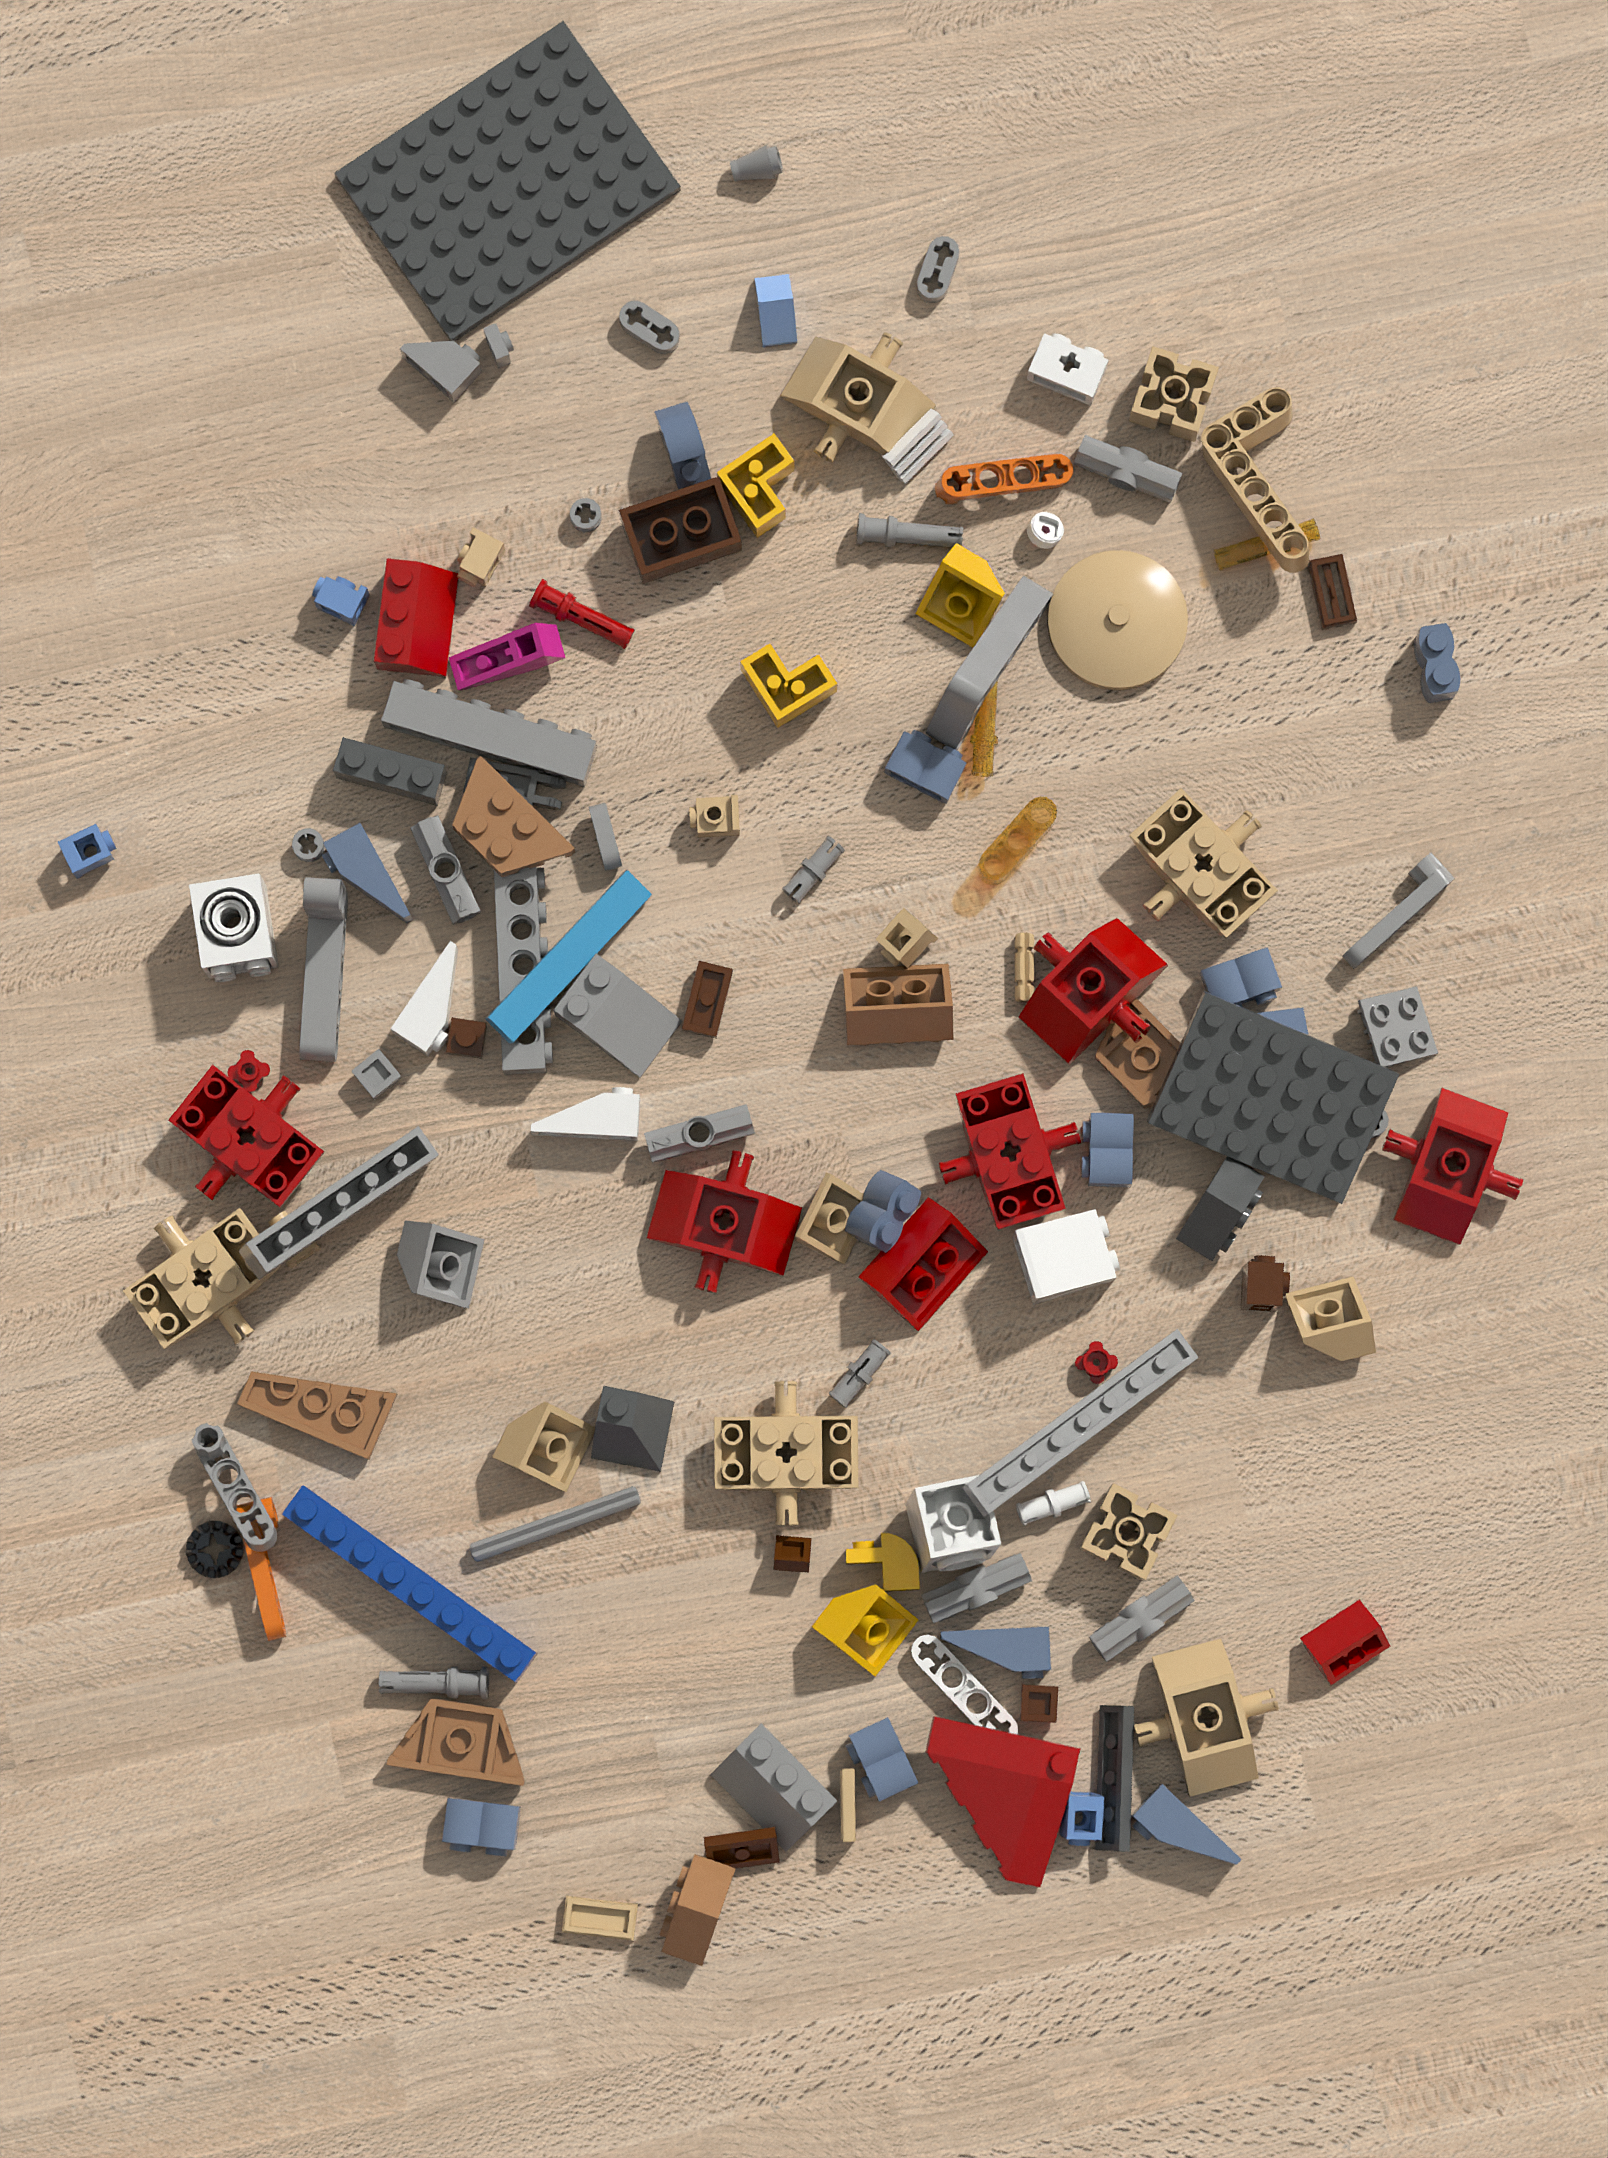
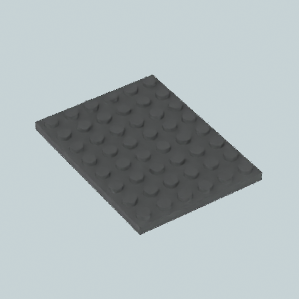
[334,21,681,341]

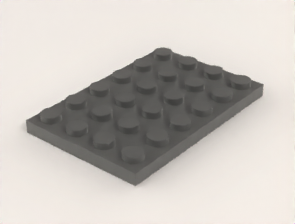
[1147,991,1400,1204]

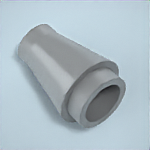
[730,145,783,182]

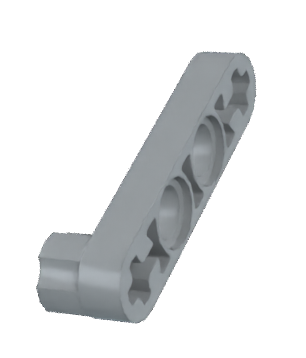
[1342,853,1455,969]
[192,1423,277,1552]

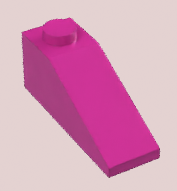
[449,622,566,691]

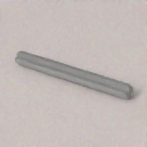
[470,1487,641,1562]

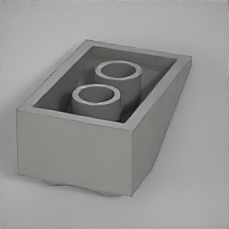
[554,954,682,1078]

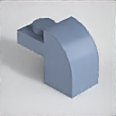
[654,401,712,489]

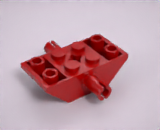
[1018,918,1168,1065]
[168,1064,324,1208]
[939,1073,1081,1230]
[1382,1088,1524,1245]
[646,1150,802,1293]

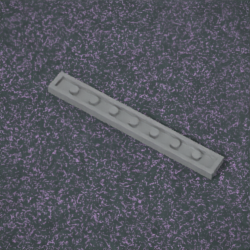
[963,1329,1199,1517]

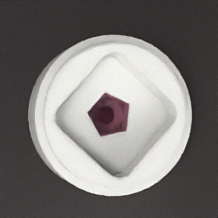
[1027,512,1064,549]

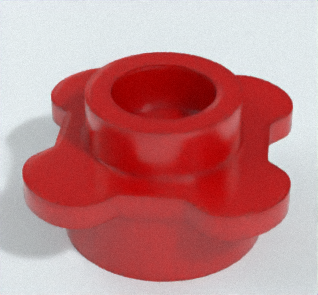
[227,1050,270,1092]
[1075,1341,1118,1384]

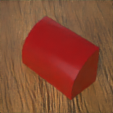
[1300,1599,1391,1685]

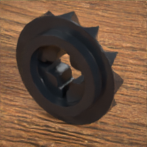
[186,1521,244,1578]

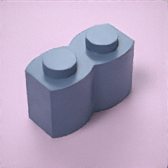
[1414,623,1461,703]
[884,730,967,804]
[1200,947,1282,1007]
[1081,1113,1134,1188]
[845,1170,921,1253]
[845,1717,918,1802]
[442,1798,521,1856]

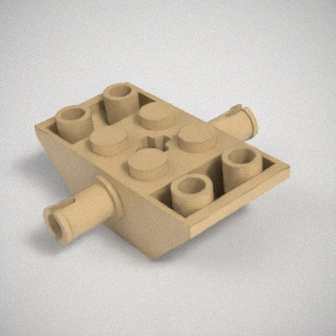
[780,332,936,463]
[1129,788,1278,939]
[123,1208,281,1349]
[714,1381,859,1526]
[1134,1639,1279,1797]

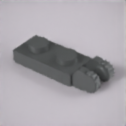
[463,758,567,810]

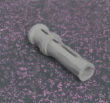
[856,513,963,548]
[379,1667,489,1699]

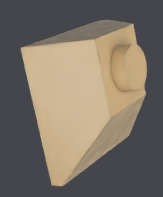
[1285,1276,1376,1361]
[492,1401,595,1492]

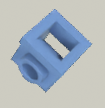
[312,576,370,626]
[58,824,117,879]
[1059,1792,1104,1846]

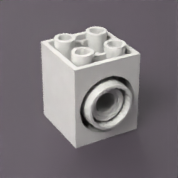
[189,873,279,982]
[905,1475,1001,1573]

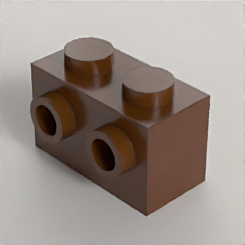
[1240,1255,1290,1312]

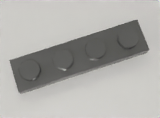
[1095,1705,1134,1852]

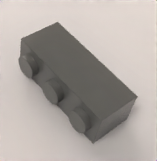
[333,737,447,806]

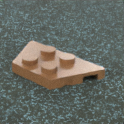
[452,756,575,877]
[1095,998,1180,1109]
[386,1698,525,1786]

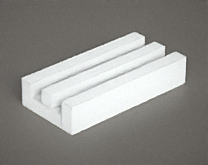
[883,409,954,484]

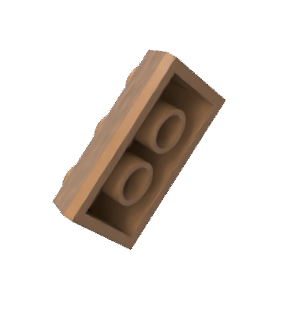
[843,964,954,1046]

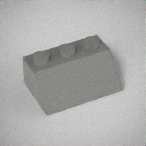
[710,1723,837,1851]

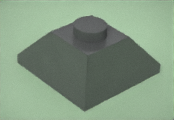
[591,1386,675,1472]

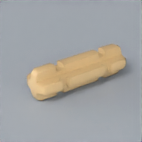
[1015,933,1034,1002]

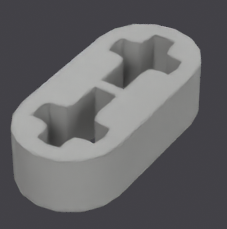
[917,236,959,303]
[620,301,680,354]
[589,803,622,871]

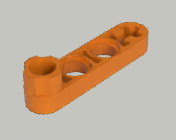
[935,454,1073,505]
[236,1497,287,1641]

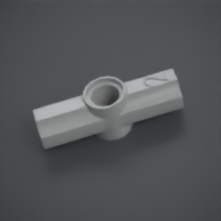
[1074,435,1182,503]
[410,816,481,925]
[644,1104,755,1163]
[921,1553,1032,1623]
[1089,1575,1195,1662]

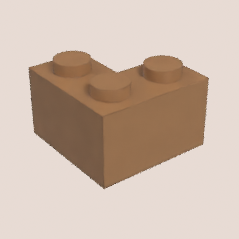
[659,1854,736,1966]

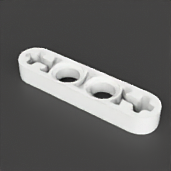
[911,1635,1018,1734]

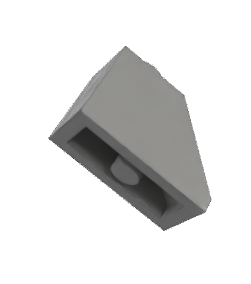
[400,341,482,402]

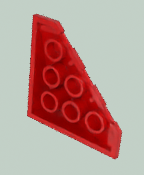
[925,1716,1080,1887]

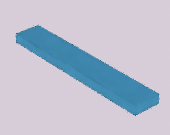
[485,870,652,1044]

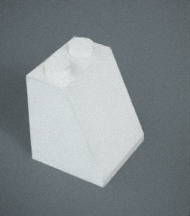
[1012,1209,1120,1305]

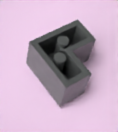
[1176,1156,1265,1261]

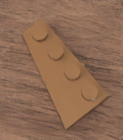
[237,1371,398,1460]

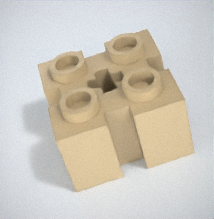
[1129,346,1219,442]
[1079,1483,1178,1581]

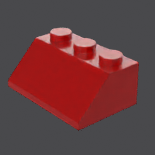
[374,558,459,677]
[858,1197,988,1331]

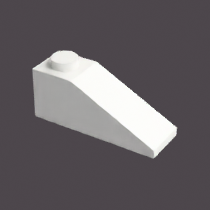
[390,941,458,1056]
[531,1087,640,1141]

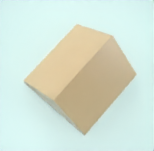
[795,1172,864,1265]

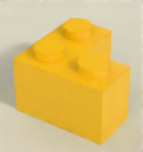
[717,433,794,538]
[740,643,837,728]

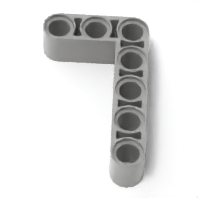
[926,576,1054,750]
[300,877,348,1062]

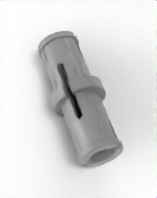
[782,836,845,904]
[828,1339,891,1408]

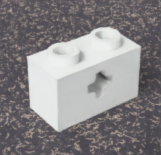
[1027,333,1109,406]

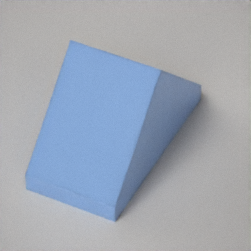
[754,274,797,347]

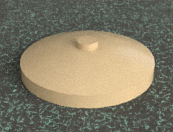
[1047,550,1188,690]

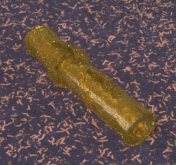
[1213,518,1320,571]
[970,680,998,777]

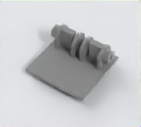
[1357,986,1438,1068]

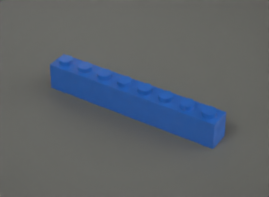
[282,1485,538,1683]

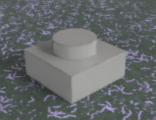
[483,323,514,369]
[352,1049,402,1100]

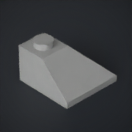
[397,1220,485,1309]

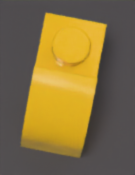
[845,1533,920,1592]

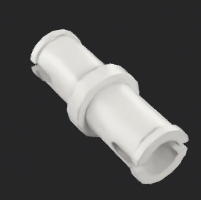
[1016,1481,1091,1526]

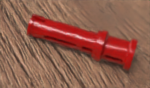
[529,579,635,649]

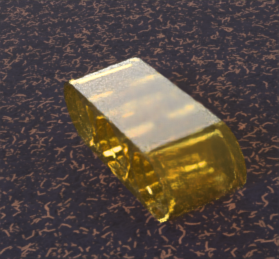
[977,797,1057,886]

